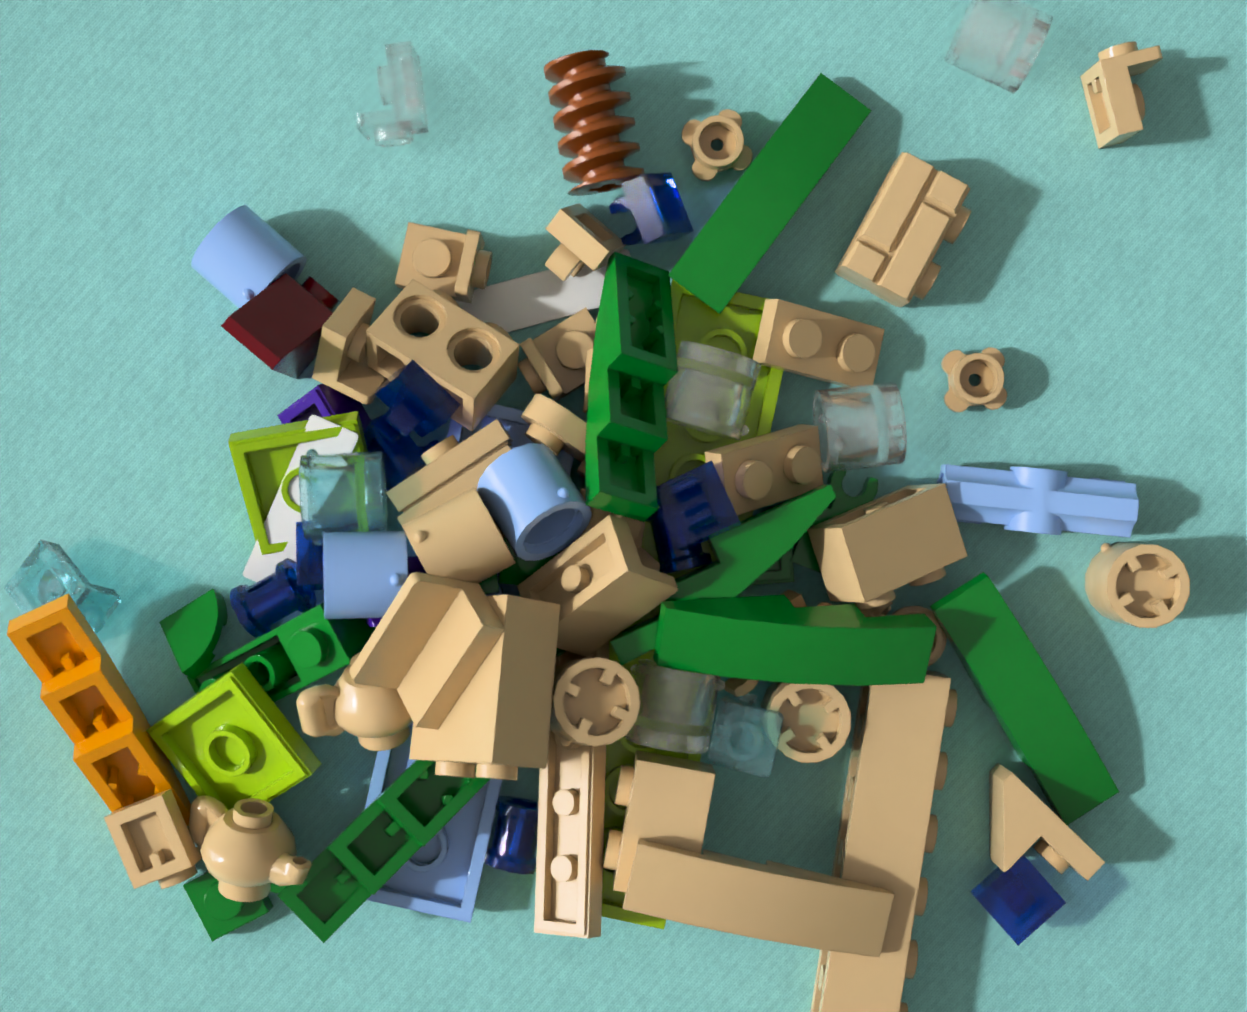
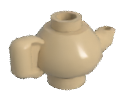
[296,652,413,751]
[188,795,312,902]

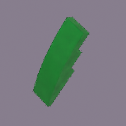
[668,73,871,315]
[585,252,678,522]
[610,484,836,666]
[929,572,1119,825]
[653,595,937,686]
[277,760,490,943]

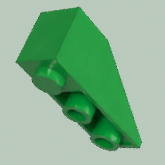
[187,602,376,702]

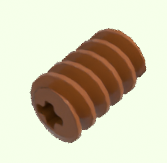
[544,50,645,196]

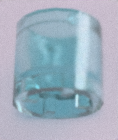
[299,449,388,545]

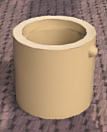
[402,487,515,584]
[1085,542,1190,628]
[550,657,640,746]
[761,682,851,763]

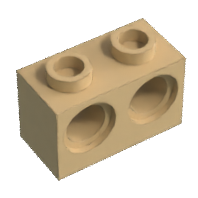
[366,279,520,432]

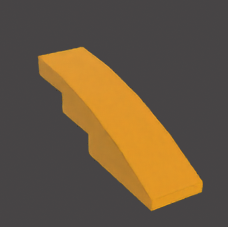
[7,593,191,826]

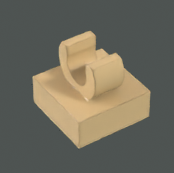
[545,203,627,281]

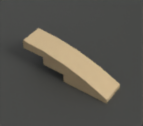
[622,839,895,958]

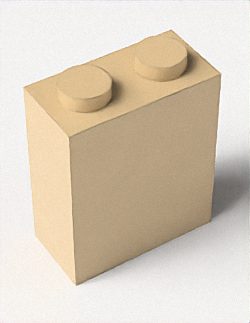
[409,594,560,781]

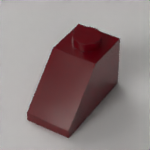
[221,273,339,379]

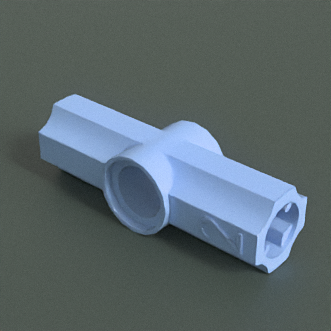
[937,464,1139,538]

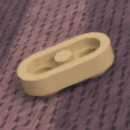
[521,394,587,479]

